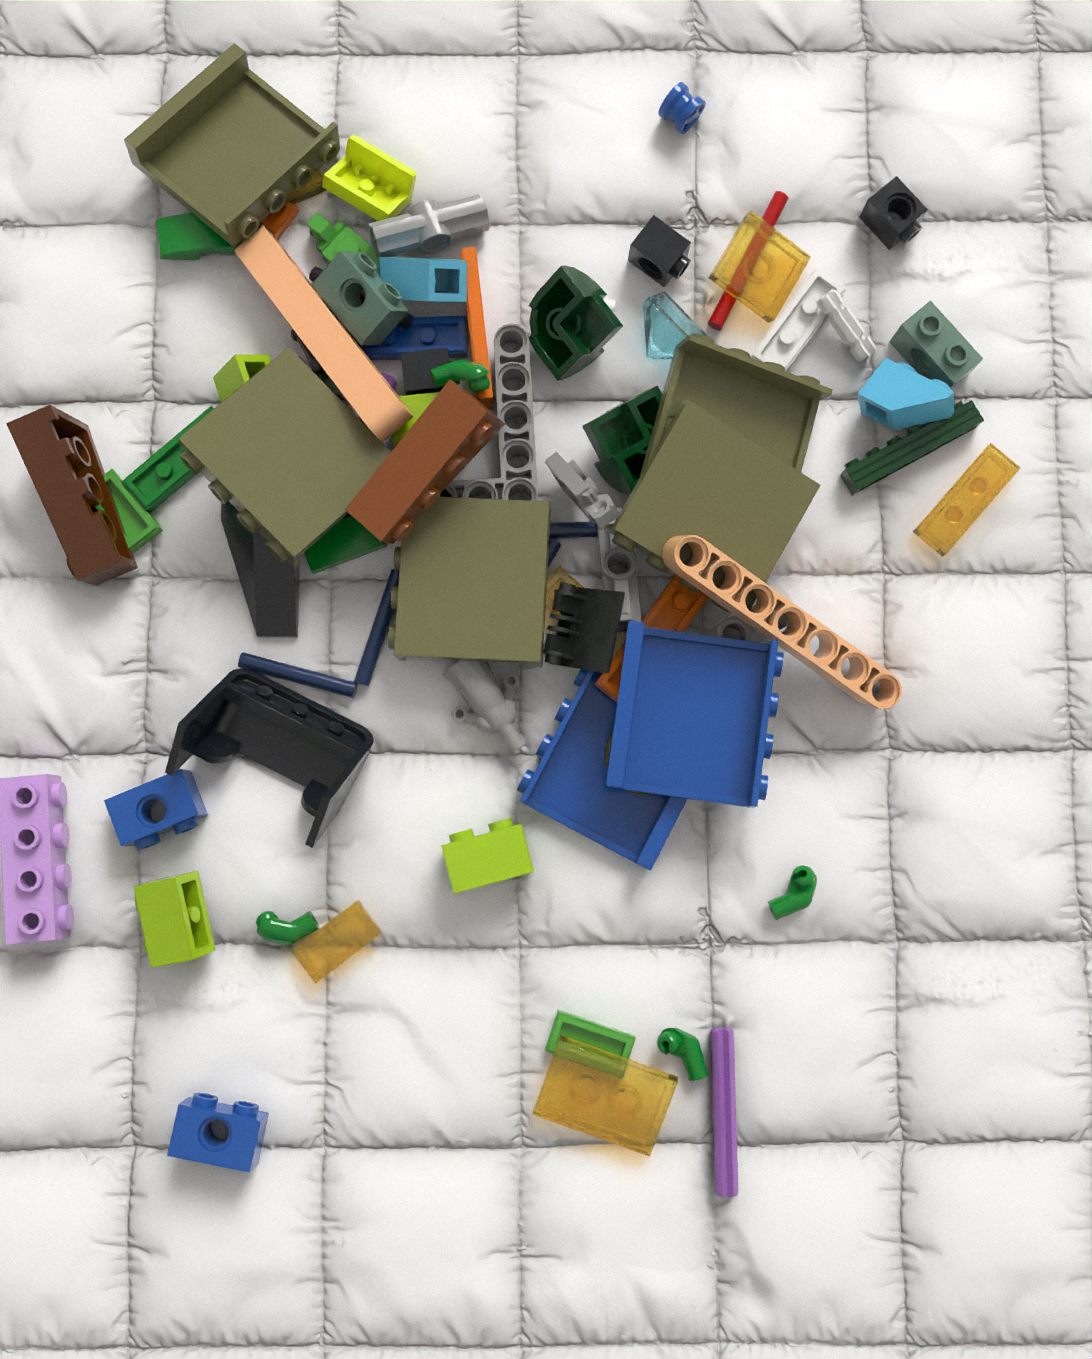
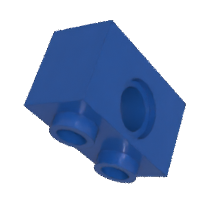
[104,769,208,851]
[167,1093,269,1173]

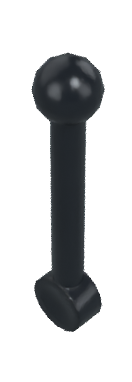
[291,329,325,376]

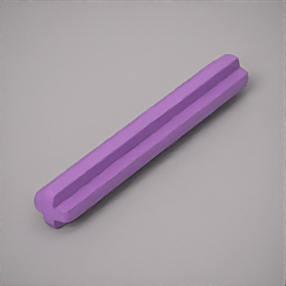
[710,1027,738,1197]

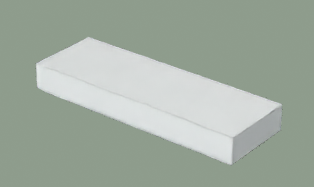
[750,266,847,372]

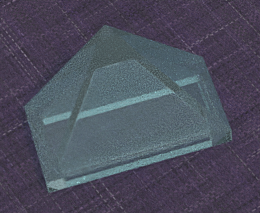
[643,291,715,359]

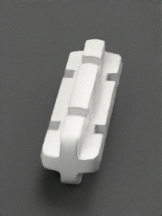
[817,289,876,361]

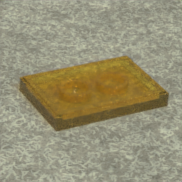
[532,1035,678,1156]

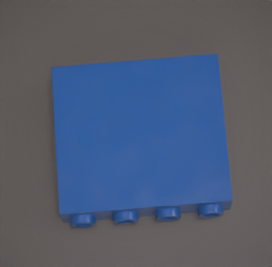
[606,621,784,808]
[517,669,687,871]

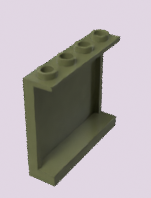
[124,43,340,247]
[640,334,833,476]
[178,347,391,568]
[604,399,821,614]
[388,497,551,667]

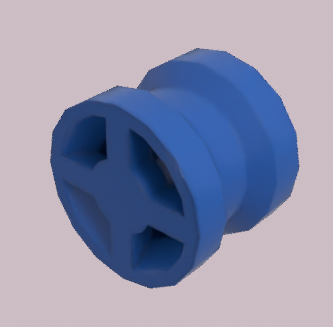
[658,82,706,134]

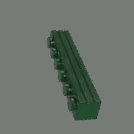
[840,400,984,496]

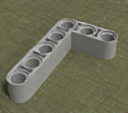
[439,323,538,501]

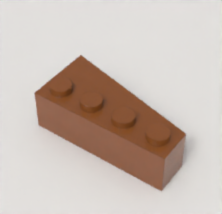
[345,380,505,544]

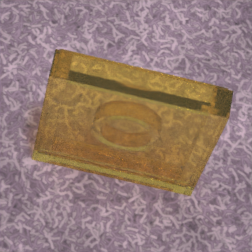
[708,211,811,323]

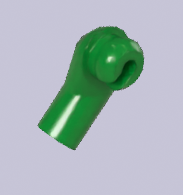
[430,359,490,393]
[768,865,817,920]
[256,911,320,946]
[657,1028,708,1081]

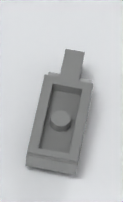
[545,452,620,530]

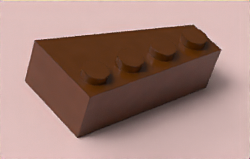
[6,405,138,586]

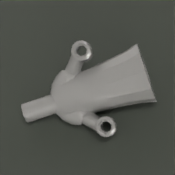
[442,660,525,753]

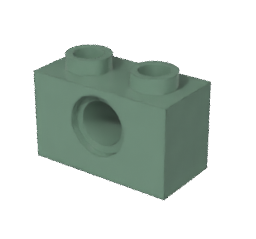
[311,251,409,345]
[889,300,983,389]

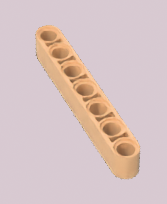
[234,225,414,443]
[662,535,902,709]

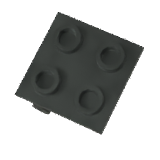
[542,582,625,674]

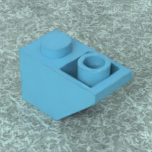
[379,257,467,302]
[858,357,955,431]

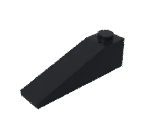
[221,501,300,638]

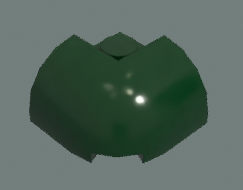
[528,265,623,381]
[582,385,662,493]

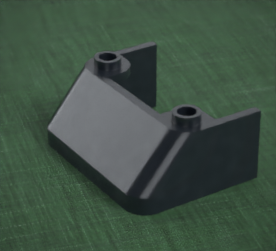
[165,668,374,848]

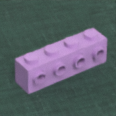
[0,774,74,945]

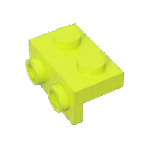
[322,135,416,221]

